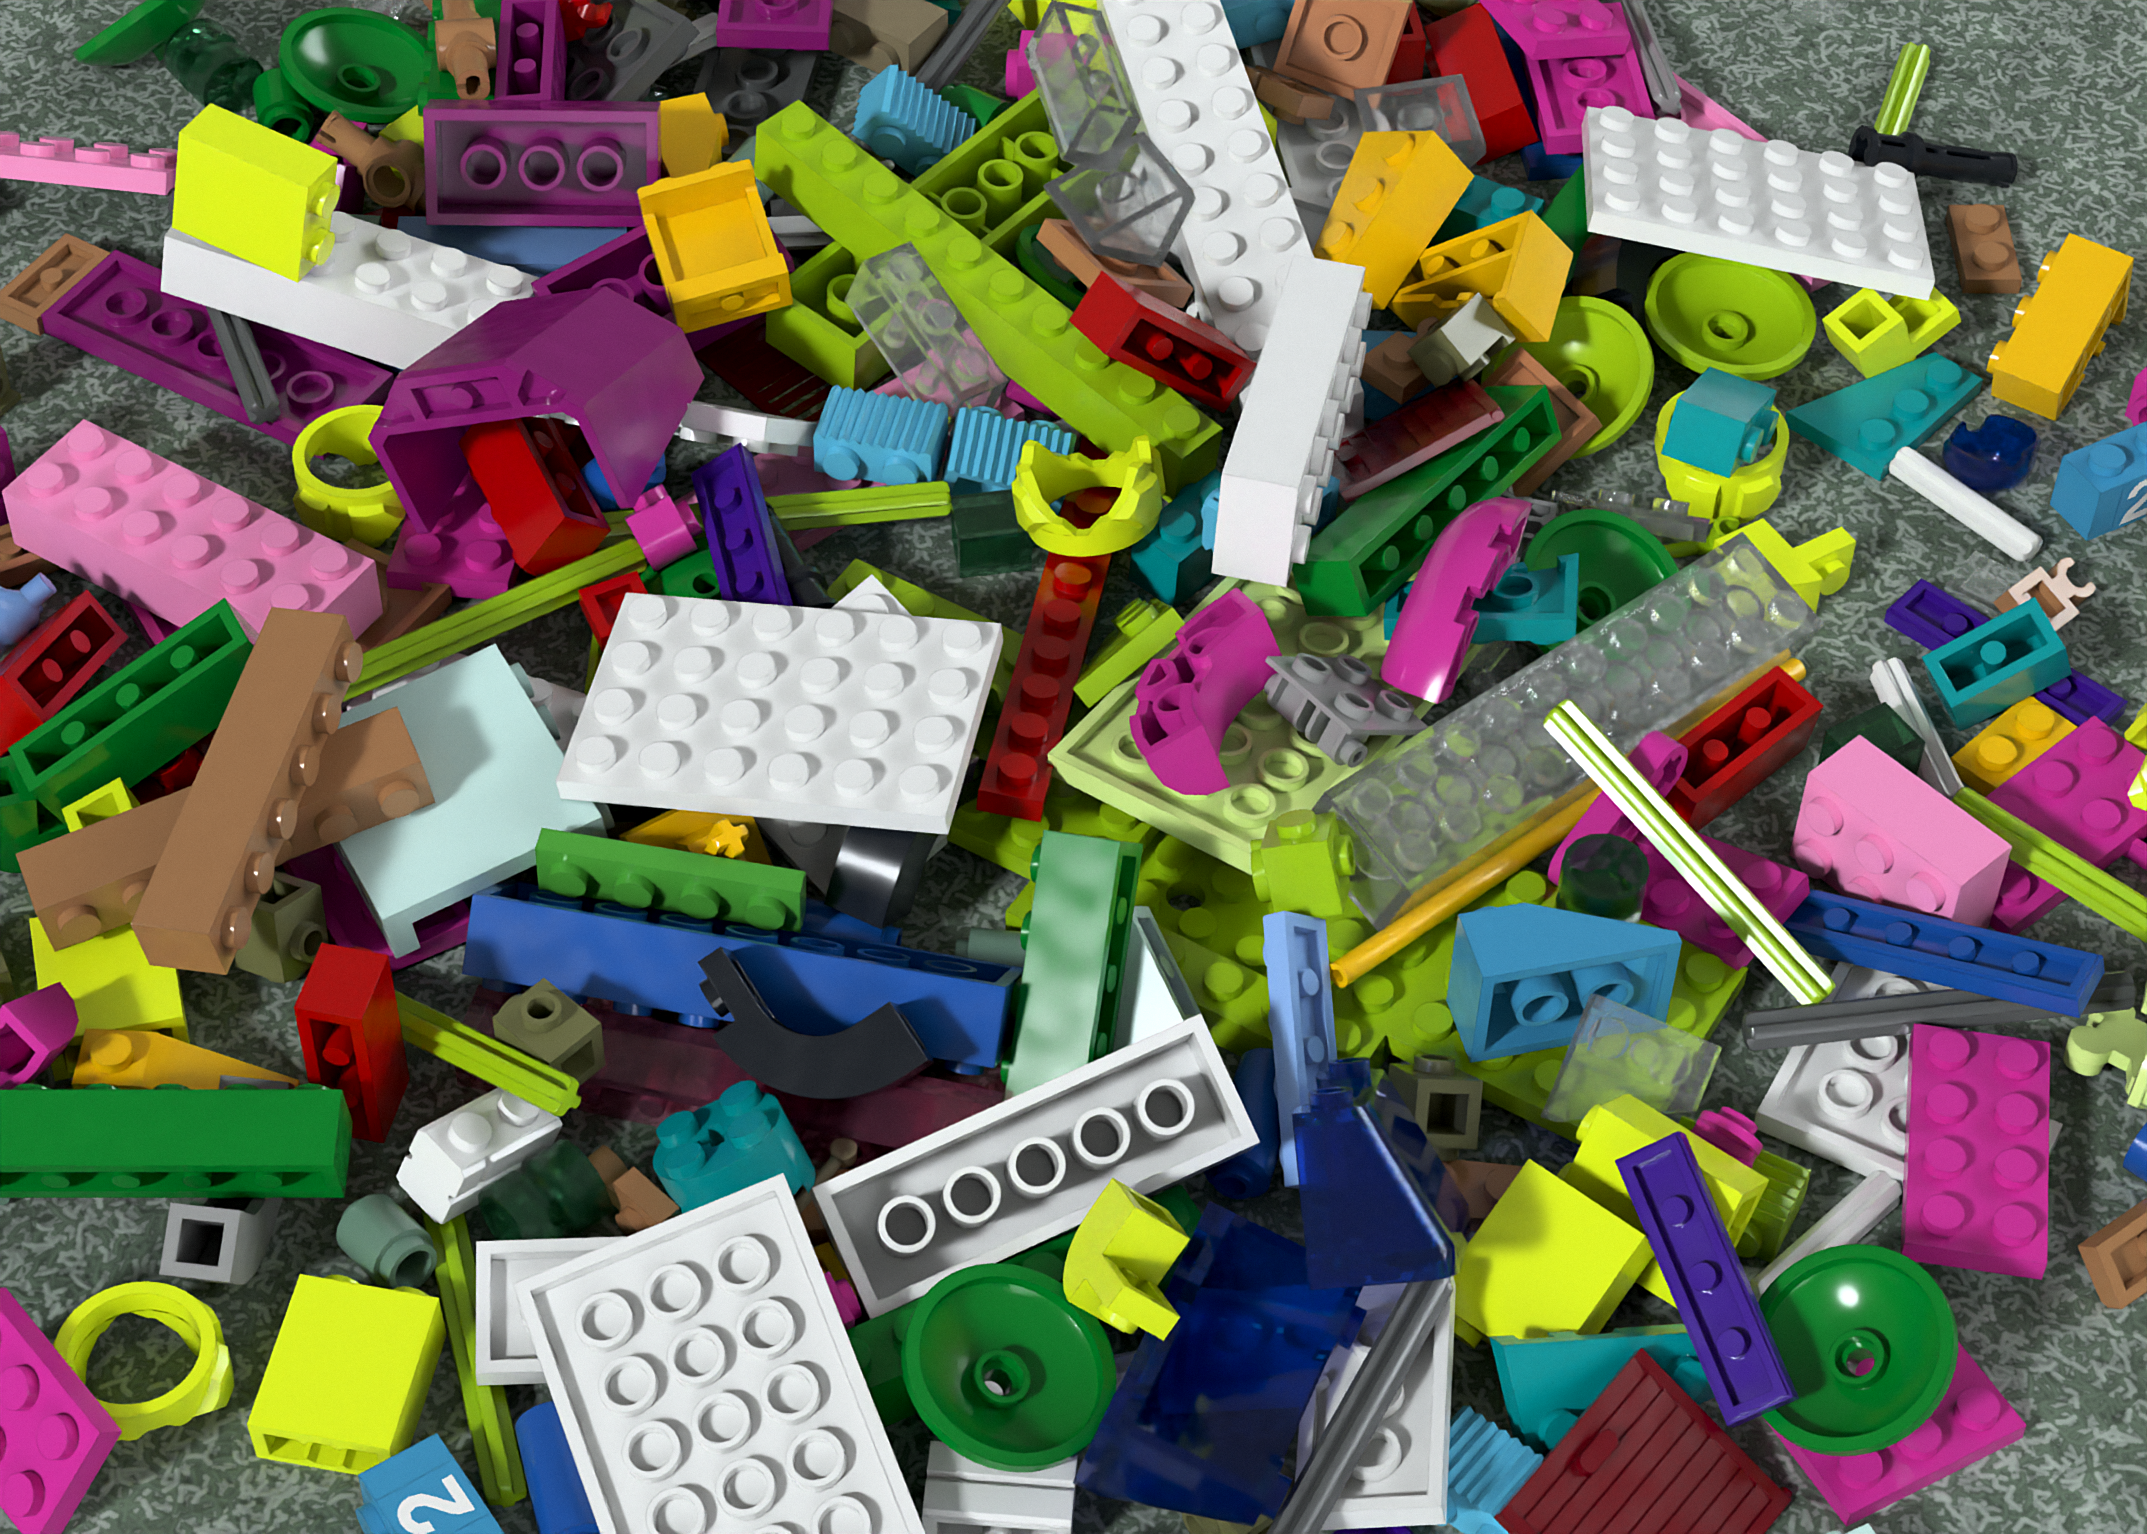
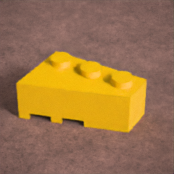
[1313,130,1474,310]
[1387,209,1574,343]
[1986,233,2134,421]

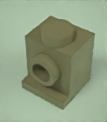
[1407,292,1516,389]

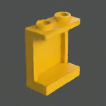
[637,159,793,334]

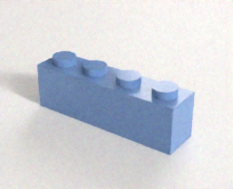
[397,216,629,278]

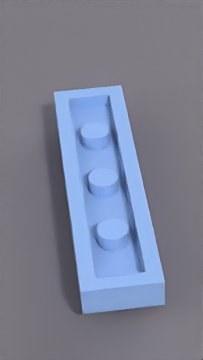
[1263,911,1348,1192]

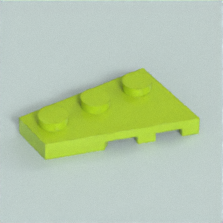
[1073,597,1186,708]

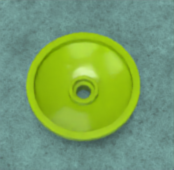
[1645,252,1817,381]
[1481,296,1654,460]

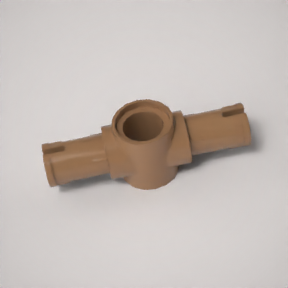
[435,0,497,100]
[315,110,426,213]

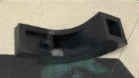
[1572,233,1687,341]
[824,748,987,930]
[698,947,935,1100]

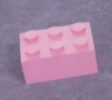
[1789,734,2012,929]

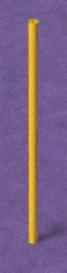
[1329,658,1806,988]

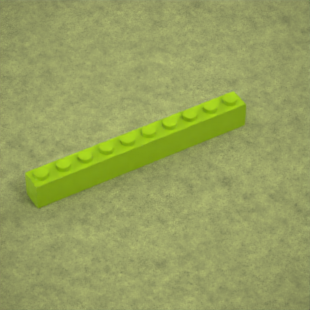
[754,99,1223,503]

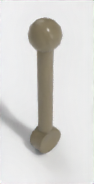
[794,1137,857,1214]

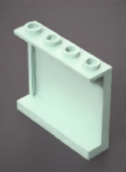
[332,644,615,959]

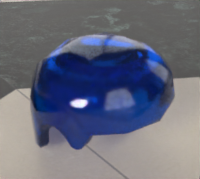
[1941,414,2041,493]

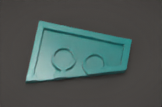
[1785,352,1983,481]
[1383,553,1579,645]
[1490,1324,1715,1457]

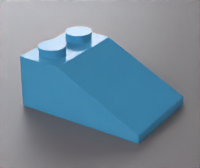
[1446,903,1682,1063]

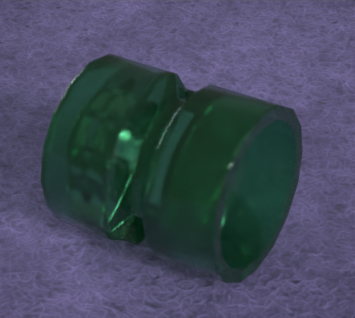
[164,18,264,114]
[1554,833,1650,924]
[478,1139,612,1241]

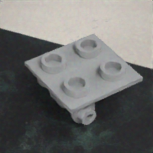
[1264,653,1432,768]

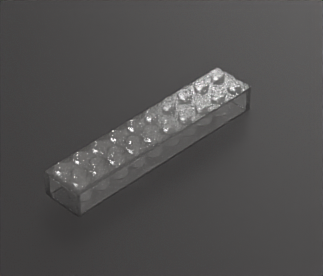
[1311,532,1824,932]

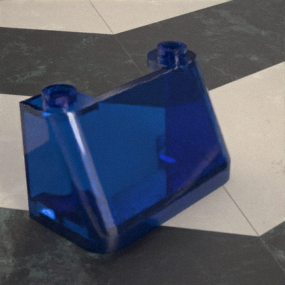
[1292,1057,1471,1290]
[1073,1201,1367,1527]

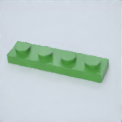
[535,828,806,933]

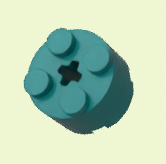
[653,1080,816,1214]

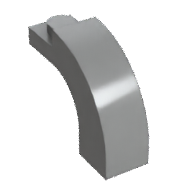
[159,1075,295,1285]

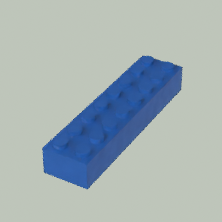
[462,878,1023,1075]

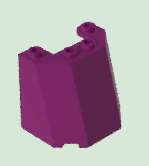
[368,286,705,534]

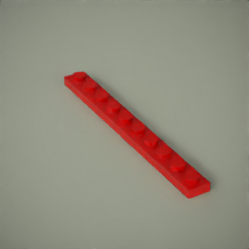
[976,436,1122,823]

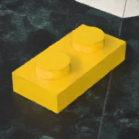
[1950,696,2078,797]

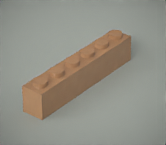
[131,607,363,975]
[16,706,436,952]

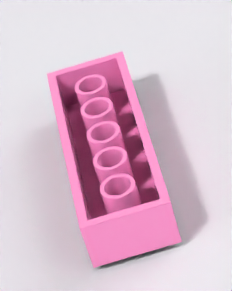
[2,419,383,640]

